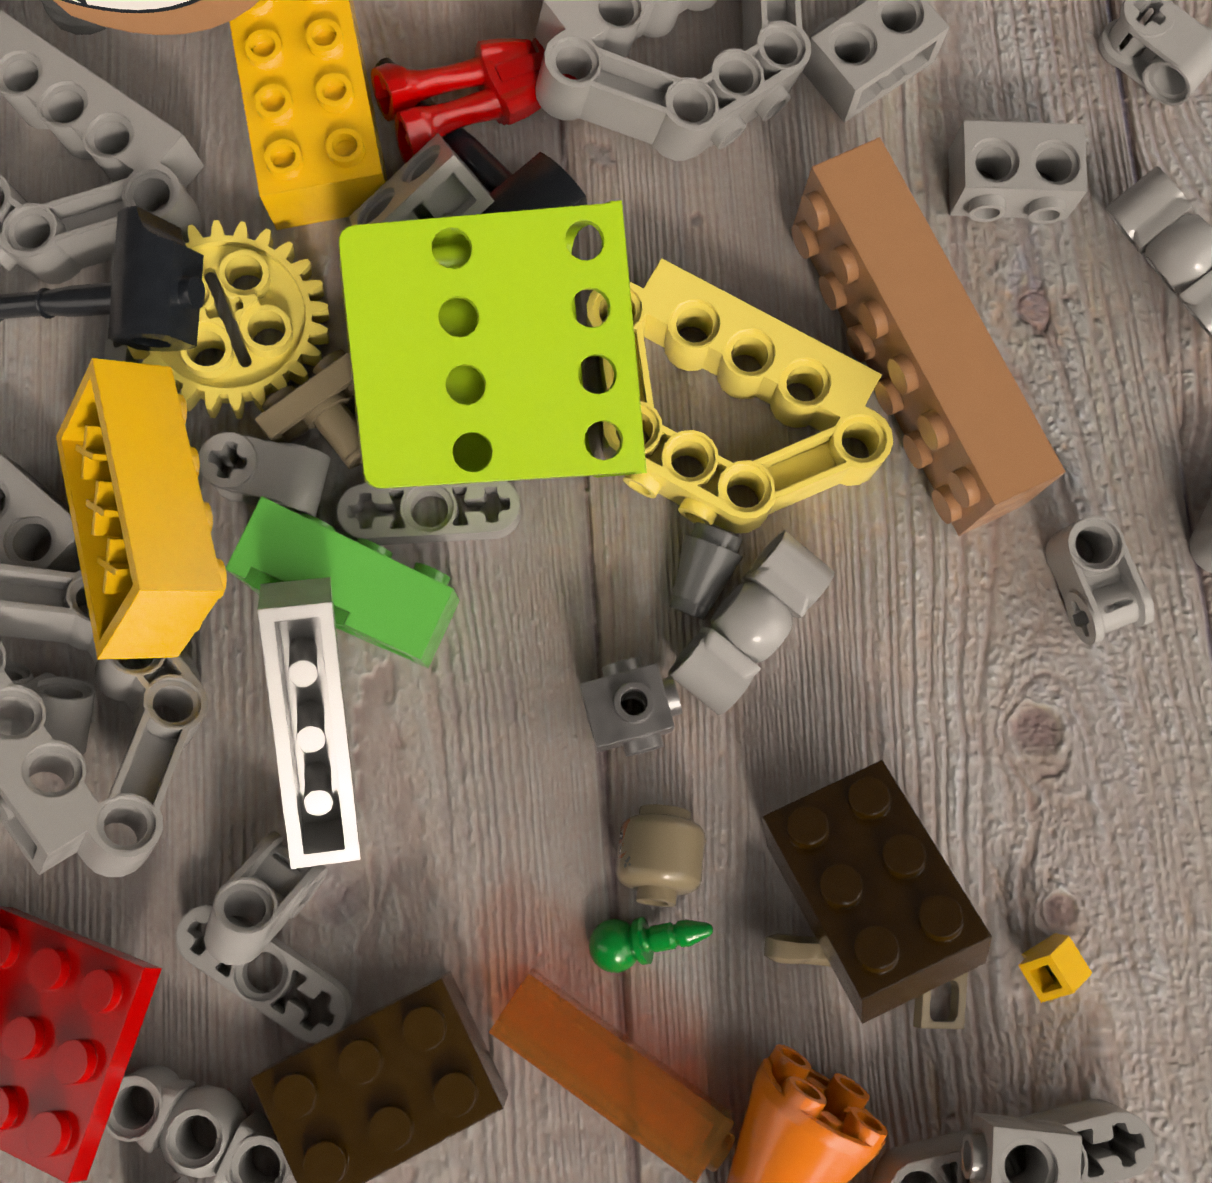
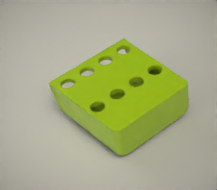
[339,200,647,489]

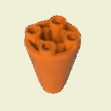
[726,1044,888,1183]

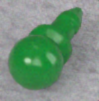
[589,917,713,973]

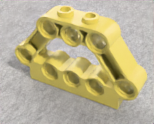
[586,258,893,534]

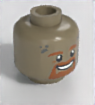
[616,804,706,907]

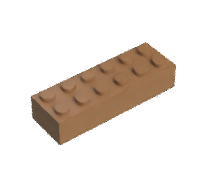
[791,137,1066,536]

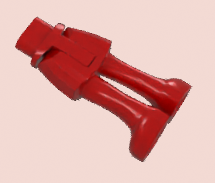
[371,38,578,164]

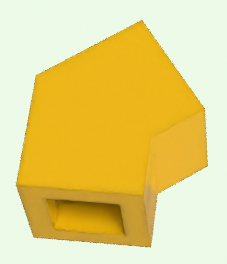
[1018,933,1092,1003]

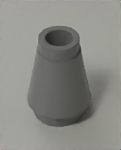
[669,522,743,620]

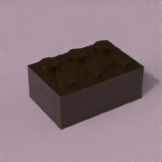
[762,760,992,1024]
[251,971,508,1183]

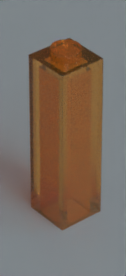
[489,968,735,1183]

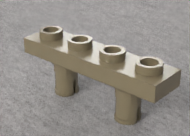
[254,349,361,469]

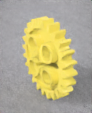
[127,220,330,419]

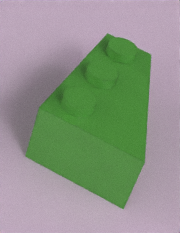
[226,496,460,669]

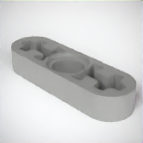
[337,481,521,545]
[176,904,353,1043]

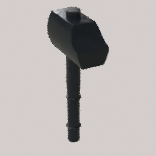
[374,57,587,214]
[0,206,205,351]

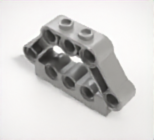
[535,0,811,161]
[0,10,204,284]
[0,563,208,877]

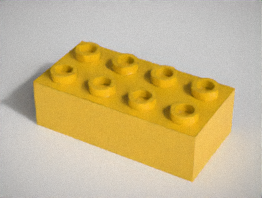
[229,0,388,230]
[56,358,227,660]

